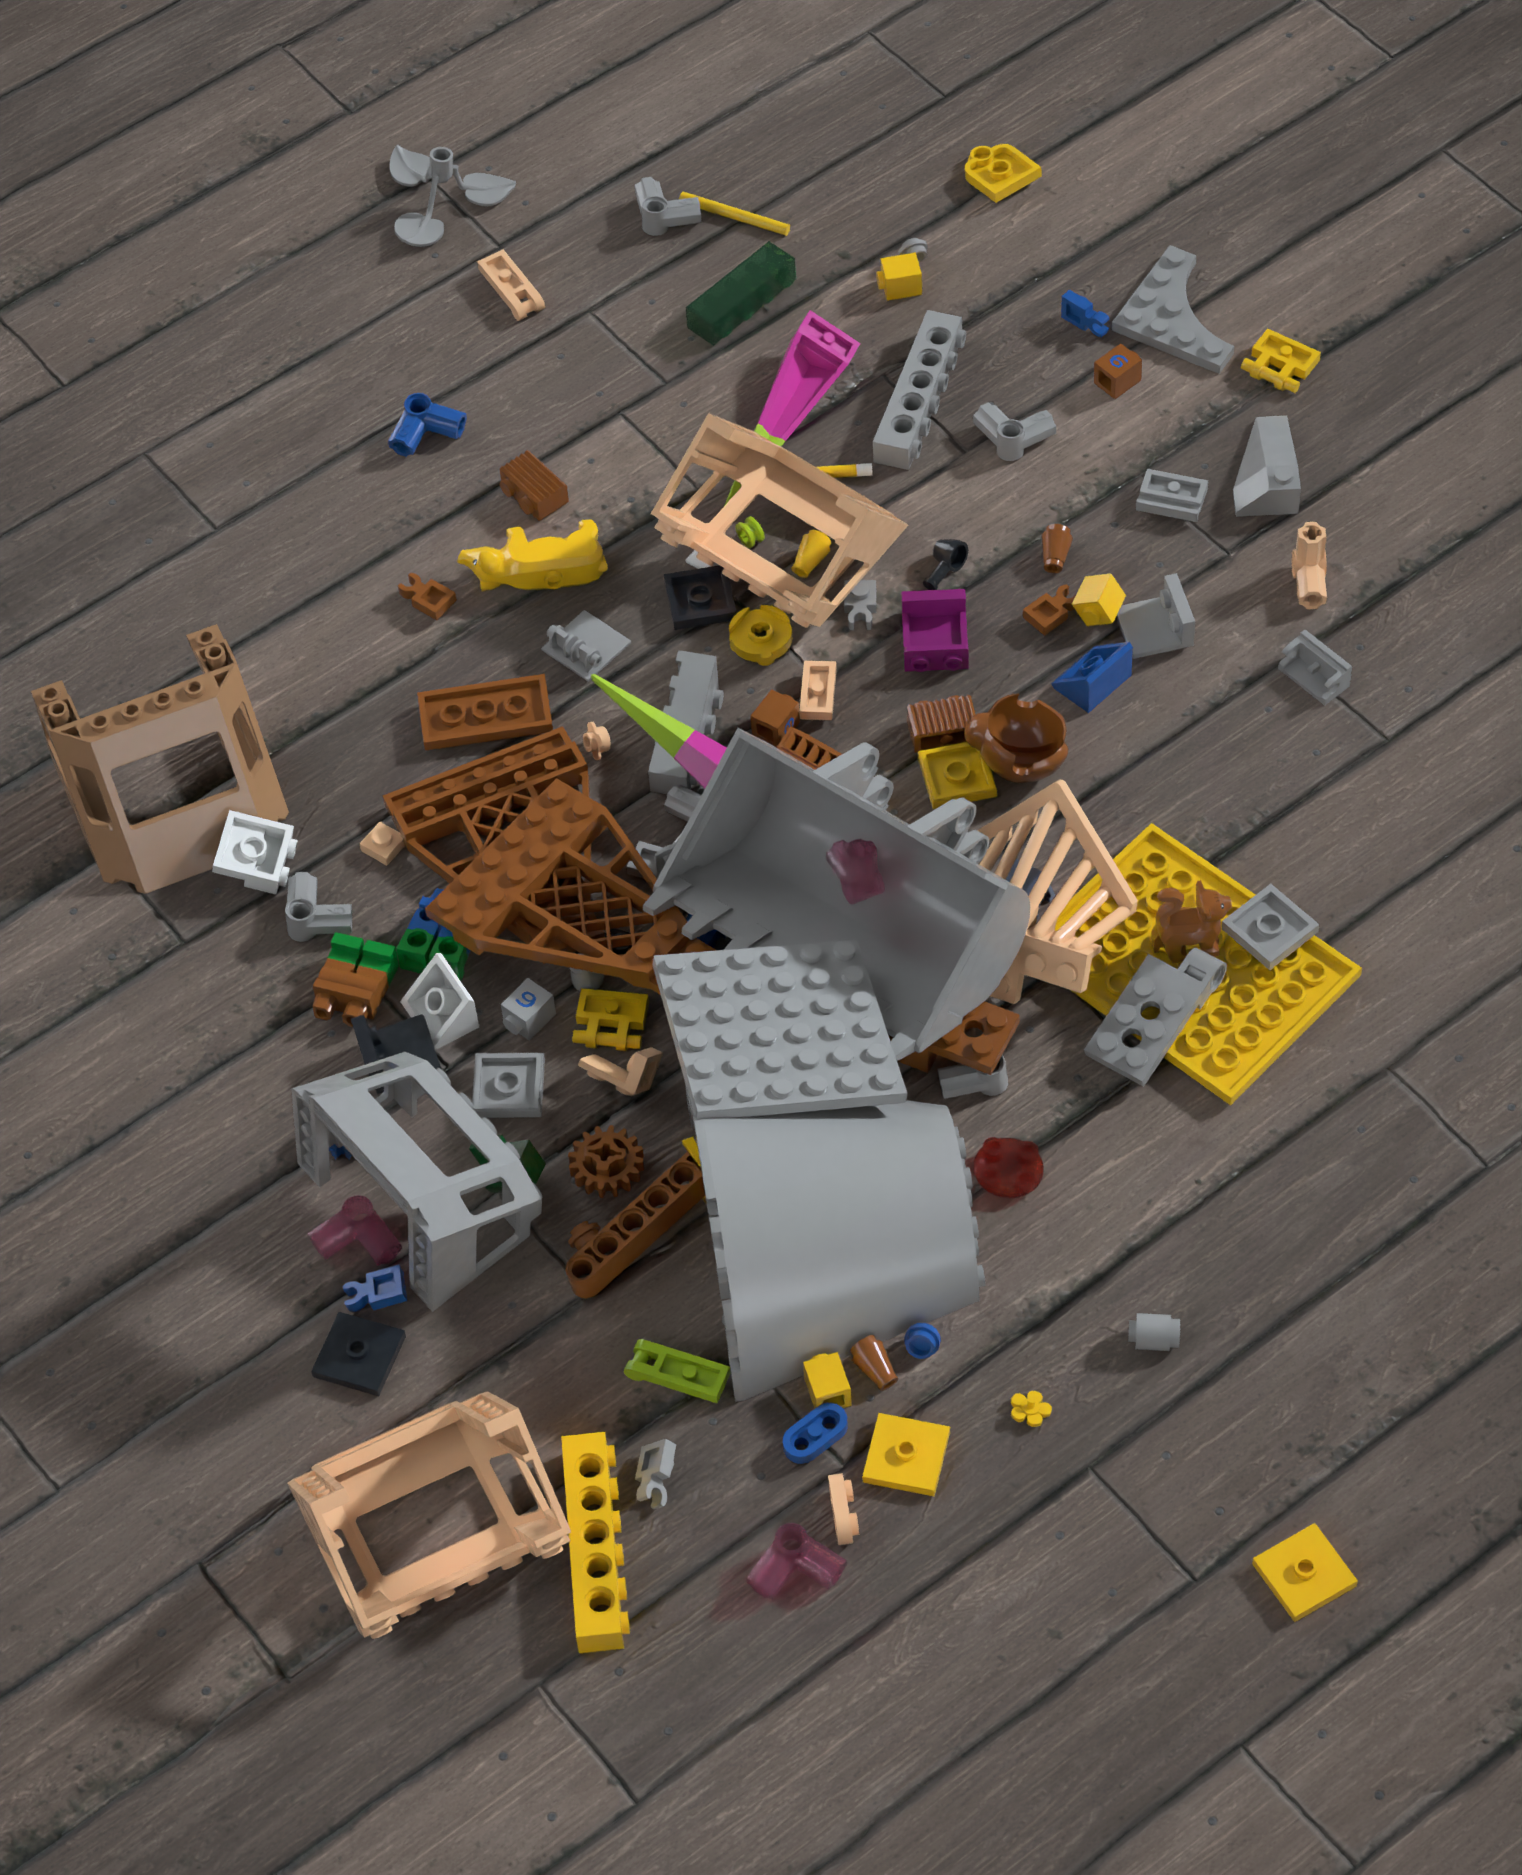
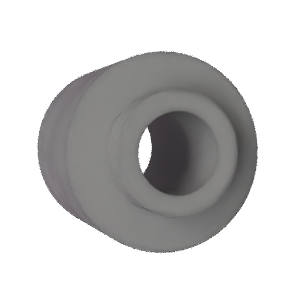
[1128,1313,1180,1351]

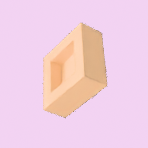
[360,822,405,866]

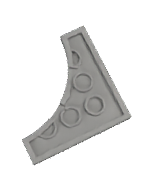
[1112,245,1234,374]

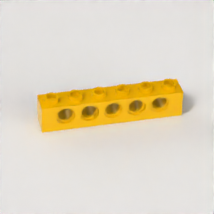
[561,1432,630,1653]

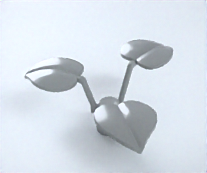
[390,145,516,247]

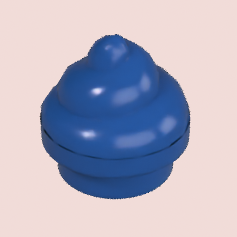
[904,1323,941,1359]

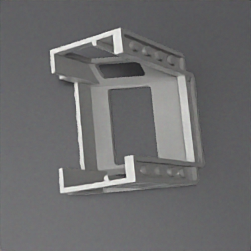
[291,1052,542,1312]

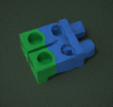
[396,888,471,981]

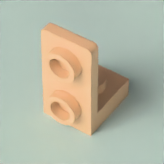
[578,1047,663,1096]

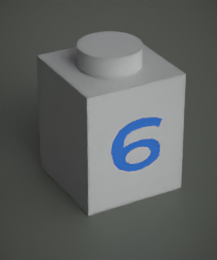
[501,978,556,1041]

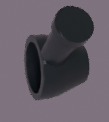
[923,539,969,590]

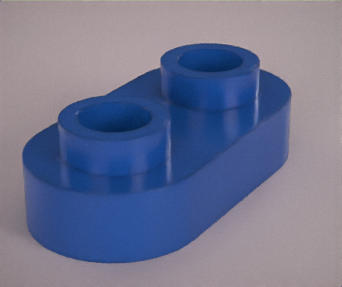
[783,1403,848,1464]

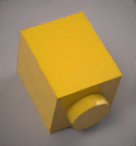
[876,252,922,301]
[1072,574,1126,626]
[803,1352,852,1408]

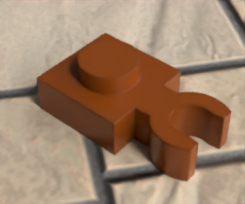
[398,573,457,620]
[1023,584,1076,636]

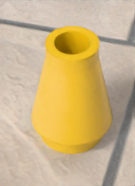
[791,530,831,578]

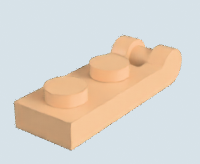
[477,250,545,321]

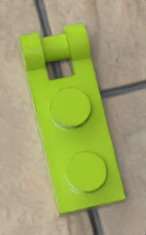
[623,1339,731,1403]

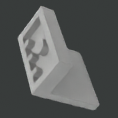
[1116,573,1195,659]

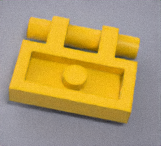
[1241,328,1321,393]
[572,988,649,1051]

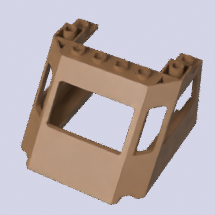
[31,624,289,894]

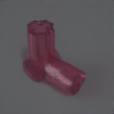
[826,838,885,905]
[307,1195,402,1266]
[746,1523,847,1600]

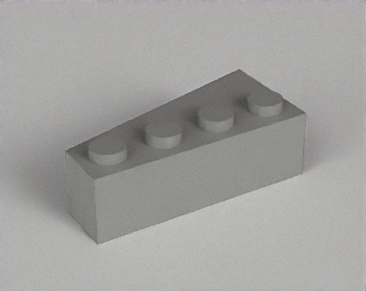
[648,650,724,794]

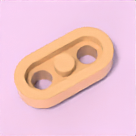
[828,1473,859,1545]

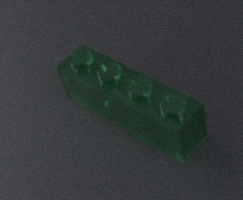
[686,241,796,346]

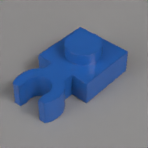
[1061,290,1109,337]
[343,1265,407,1312]

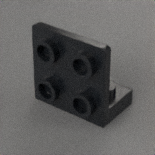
[351,1014,441,1094]

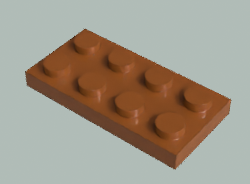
[417,674,553,751]

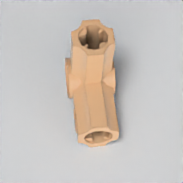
[1292,522,1327,609]

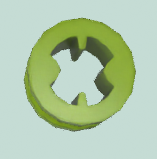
[735,516,765,549]

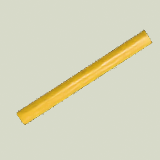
[679,191,790,236]

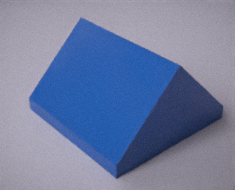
[1051,642,1133,713]

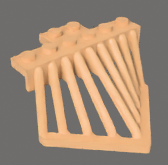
[977,779,1138,1004]

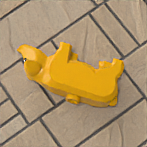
[457,519,608,592]

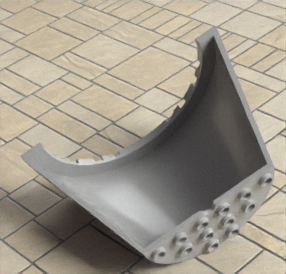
[685,1084,985,1402]

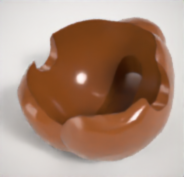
[964,693,1068,783]

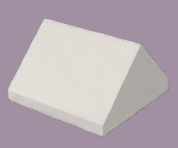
[400,953,479,1049]

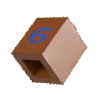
[1094,343,1142,399]
[750,689,800,747]

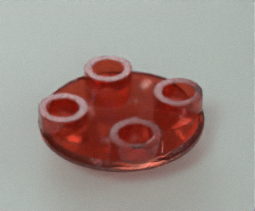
[974,1137,1044,1198]

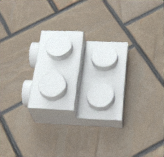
[212,810,298,894]

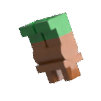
[313,932,399,1027]

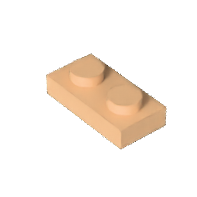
[799,661,837,720]

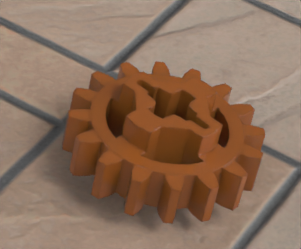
[568,1125,645,1198]

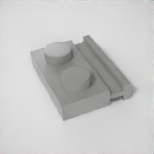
[1136,469,1208,522]

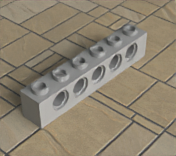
[873,310,966,470]

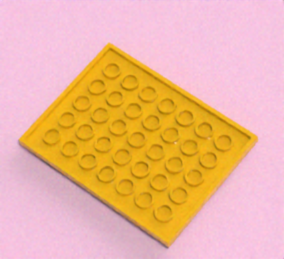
[1055,823,1362,1106]

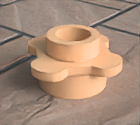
[583,722,611,760]

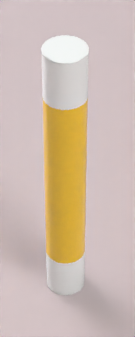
[817,463,872,478]

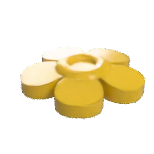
[1011,1391,1052,1427]

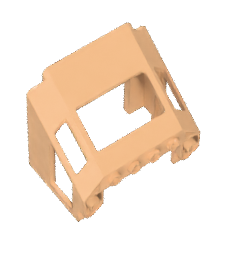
[651,413,908,628]
[287,1391,571,1639]

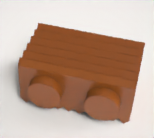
[499,450,569,521]
[907,694,975,753]

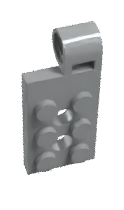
[1084,947,1227,1087]

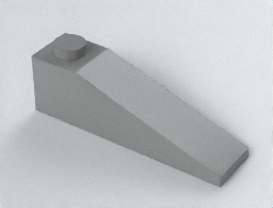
[1233,415,1301,517]

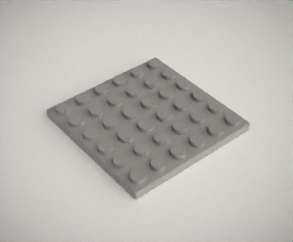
[653,939,907,1119]

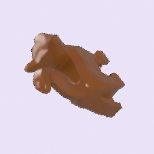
[1151,880,1232,963]

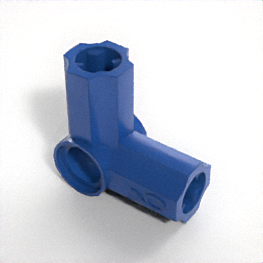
[388,393,467,457]

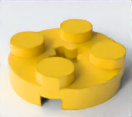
[729,605,793,666]

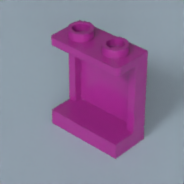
[901,589,969,672]

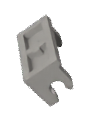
[1278,630,1352,705]

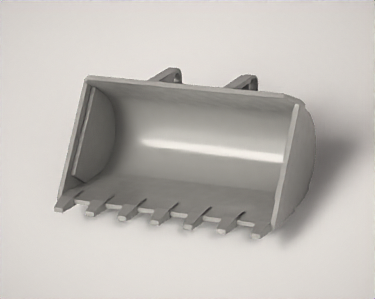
[643,728,1030,1061]

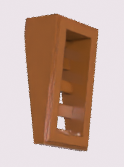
[777,727,842,770]

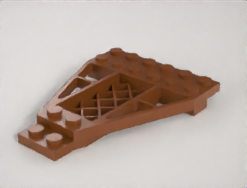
[382,726,605,964]
[425,778,717,995]

